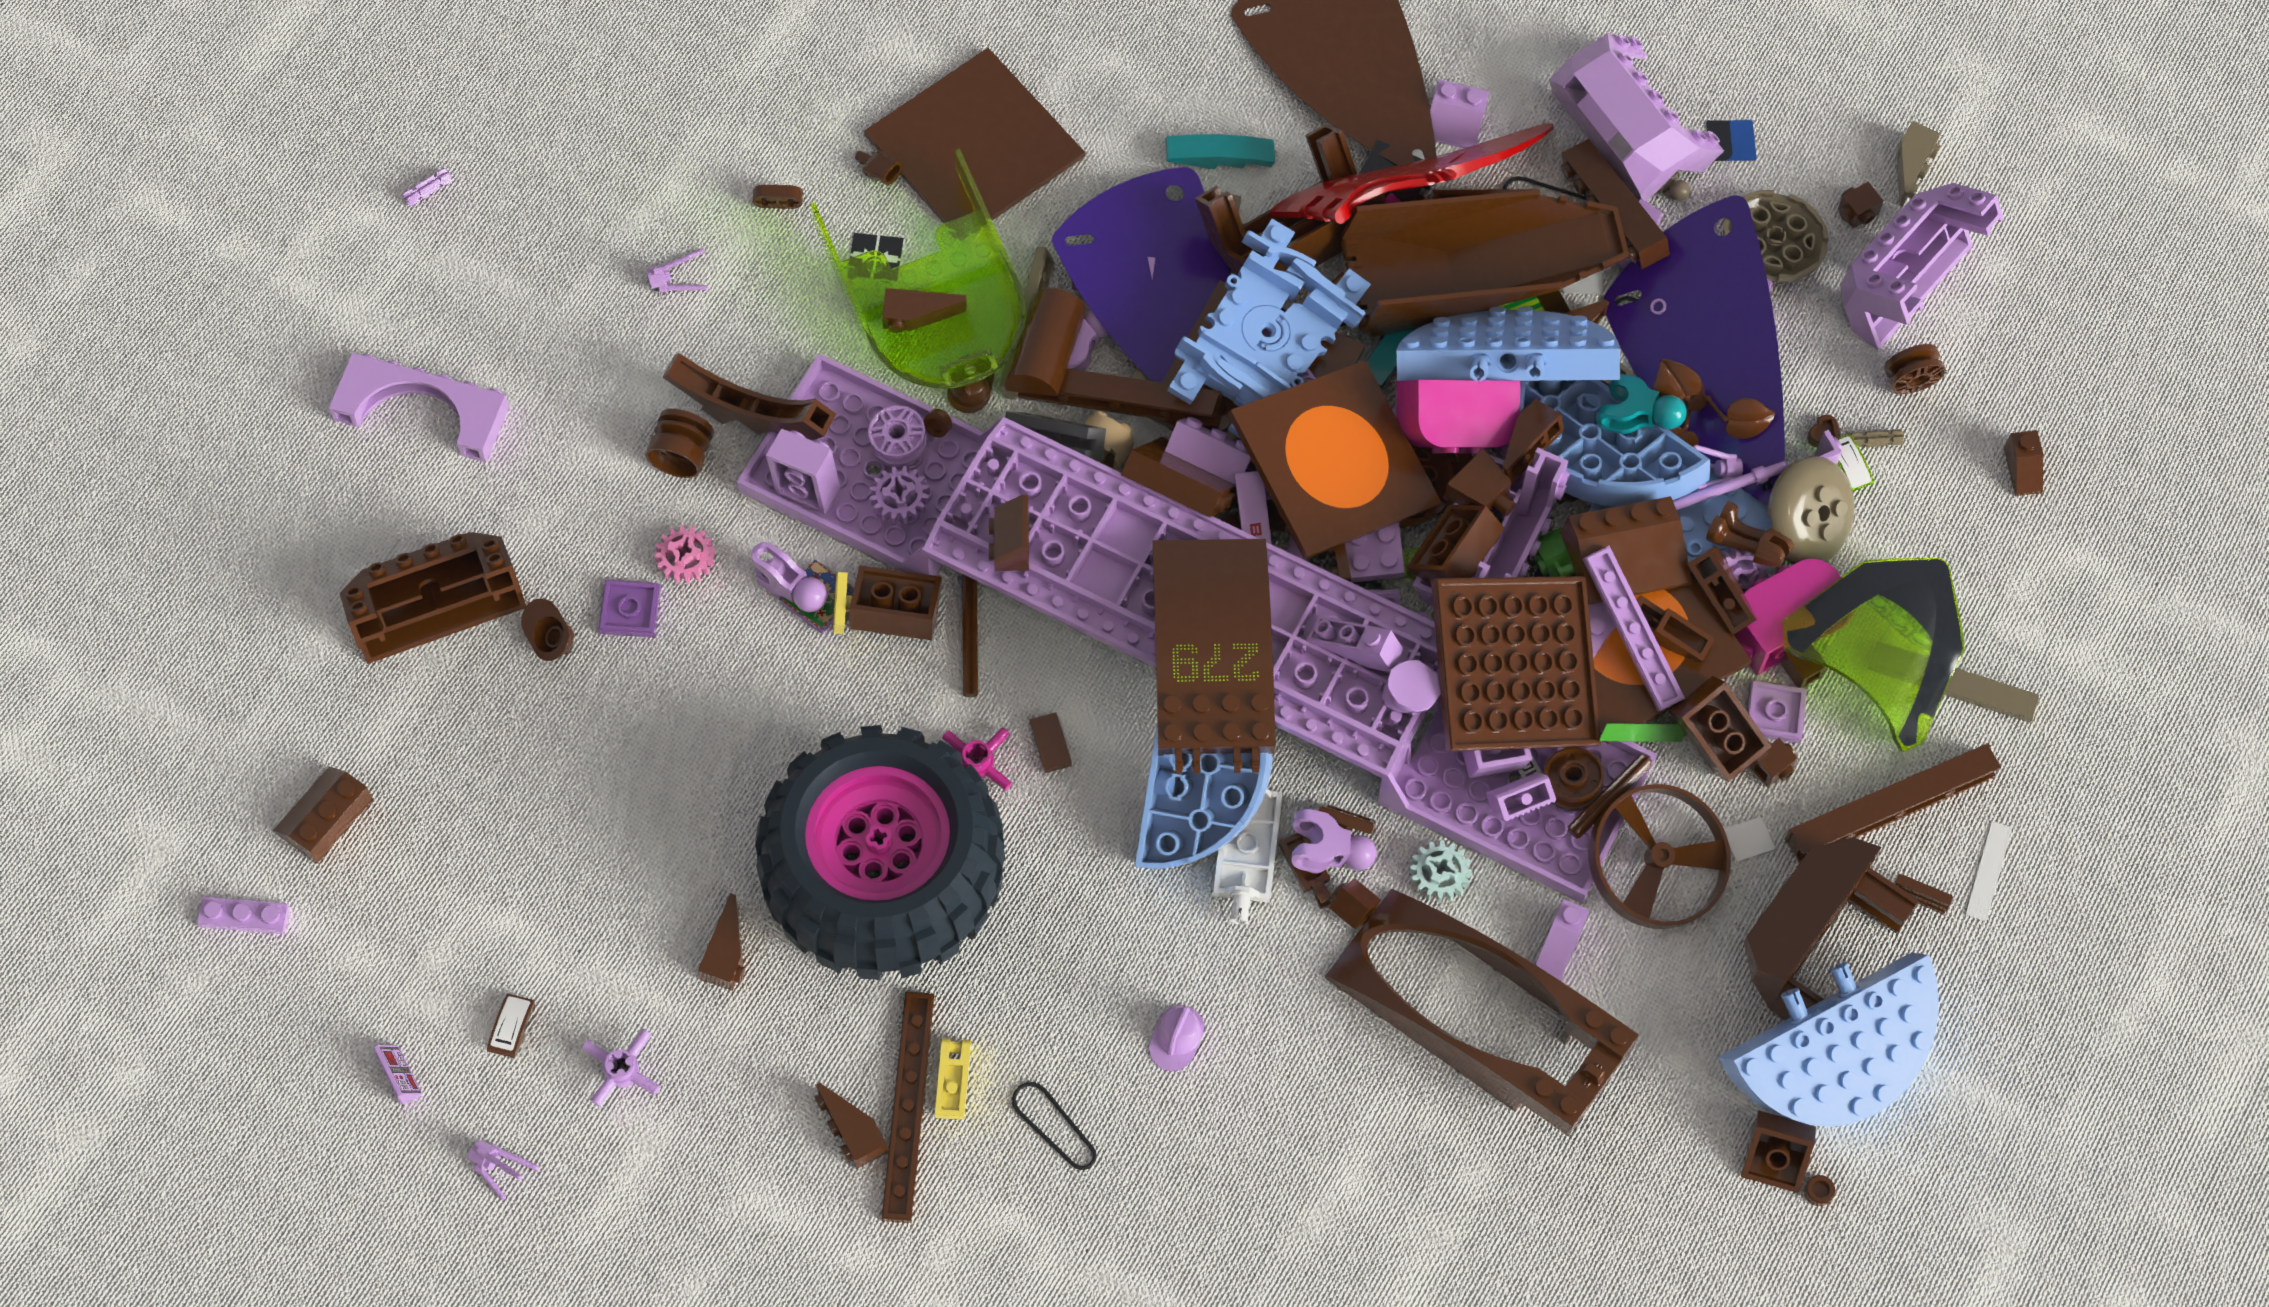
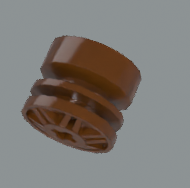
[645,409,715,478]

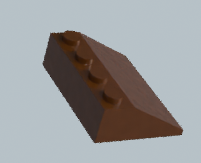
[1560,496,1692,605]

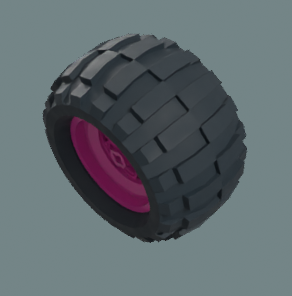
[755,725,1005,980]

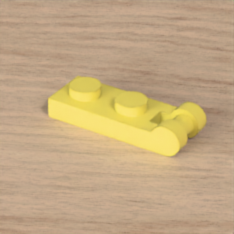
[935,1038,972,1120]

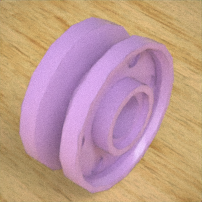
[868,405,928,468]

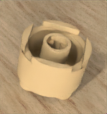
[1084,410,1134,471]

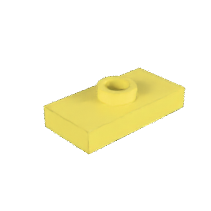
[833,572,852,634]

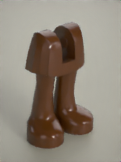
[1706,501,1794,567]

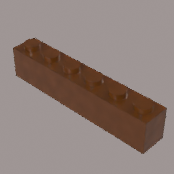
[1561,139,1670,269]

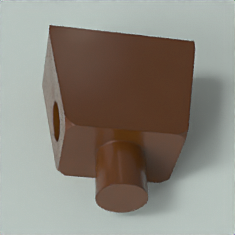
[1446,449,1516,517]

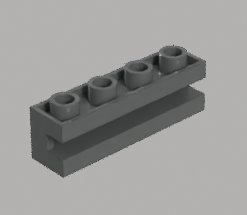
[1005,411,1106,461]

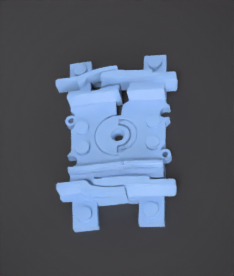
[1167,219,1371,438]

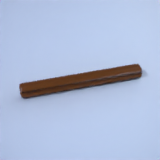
[962,574,978,697]

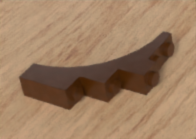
[663,353,836,440]

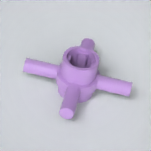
[582,1029,660,1107]

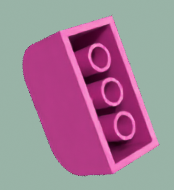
[1396,380,1520,453]
[1734,559,1857,676]

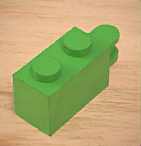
[1532,527,1577,577]

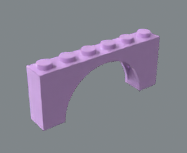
[329,353,509,463]

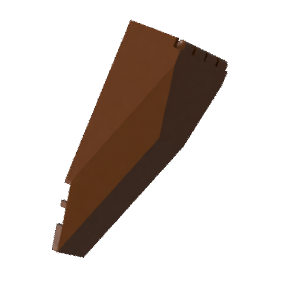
[1340,190,1630,336]

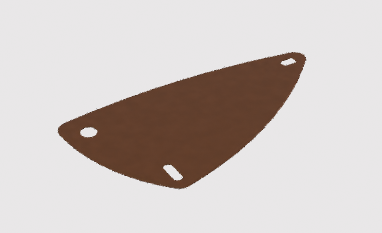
[1231,0,1436,165]

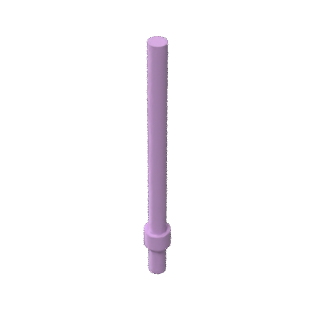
[1673,461,1787,510]

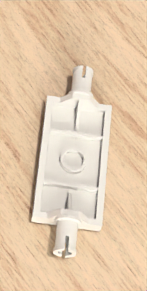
[1213,789,1282,925]

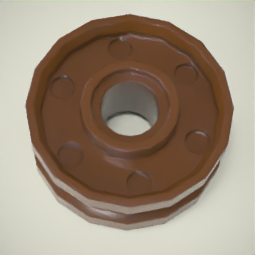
[1884,344,1947,394]
[1544,747,1604,812]

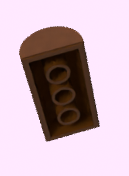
[1005,288,1087,396]

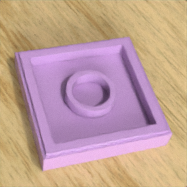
[1747,680,1807,744]

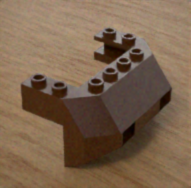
[1195,123,1385,276]
[339,532,526,664]
[1744,837,1919,1020]

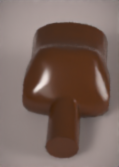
[855,150,902,185]

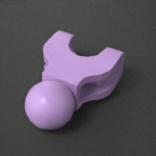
[1067,309,1110,371]
[751,542,828,613]
[1291,809,1377,874]

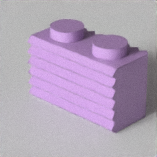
[1486,772,1556,822]

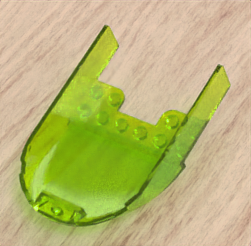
[810,149,1026,388]

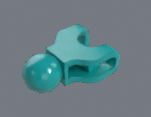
[1596,374,1687,434]

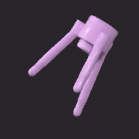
[646,249,708,293]
[1693,445,1743,490]
[468,1140,539,1200]

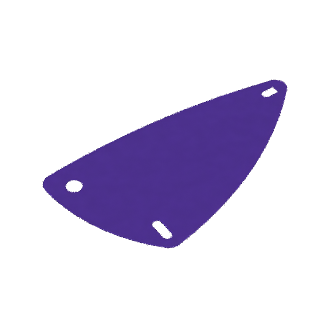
[1052,167,1232,382]
[1603,195,1785,505]

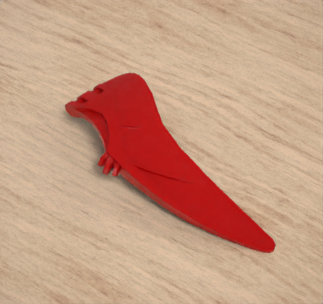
[1270,123,1554,224]

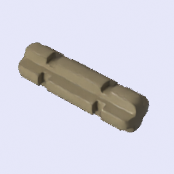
[1850,429,1904,448]

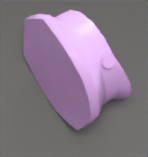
[1382,660,1441,715]

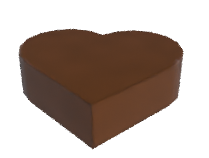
[1807,414,1841,447]

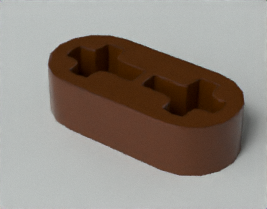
[752,185,803,209]

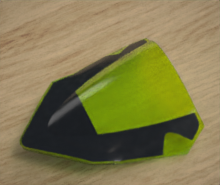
[1782,557,1965,752]

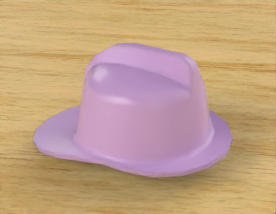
[1149,1005,1205,1072]

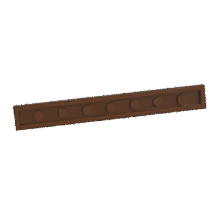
[881,992,935,1224]

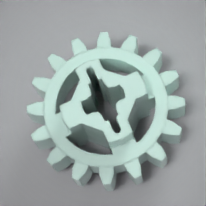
[1409,840,1472,903]

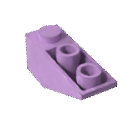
[1307,616,1403,672]

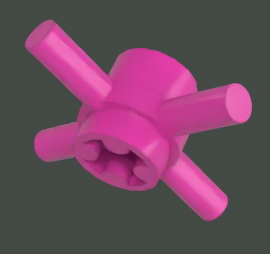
[942,727,1012,791]

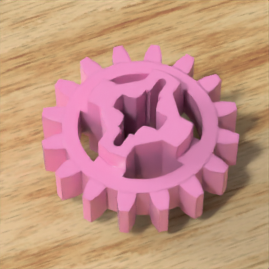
[654,525,716,585]

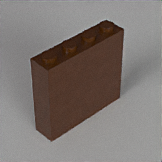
[1121,437,1238,518]

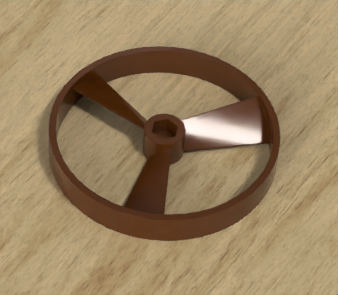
[1588,784,1731,929]

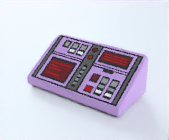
[373,1045,422,1105]

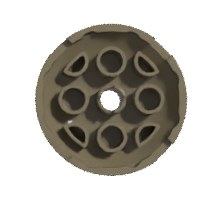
[1723,190,1829,282]
[1767,456,1855,564]

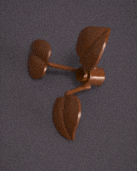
[1654,358,1775,447]

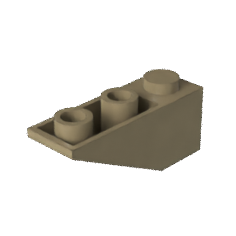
[1896,121,1941,207]

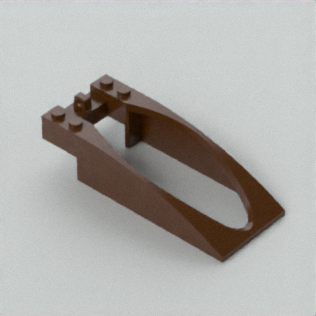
[1325,889,1639,1137]

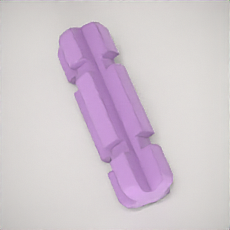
[402,168,452,206]

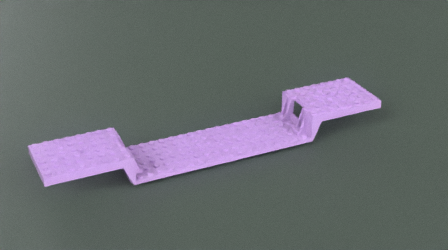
[737,353,1658,903]

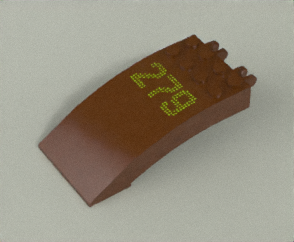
[1152,539,1276,774]

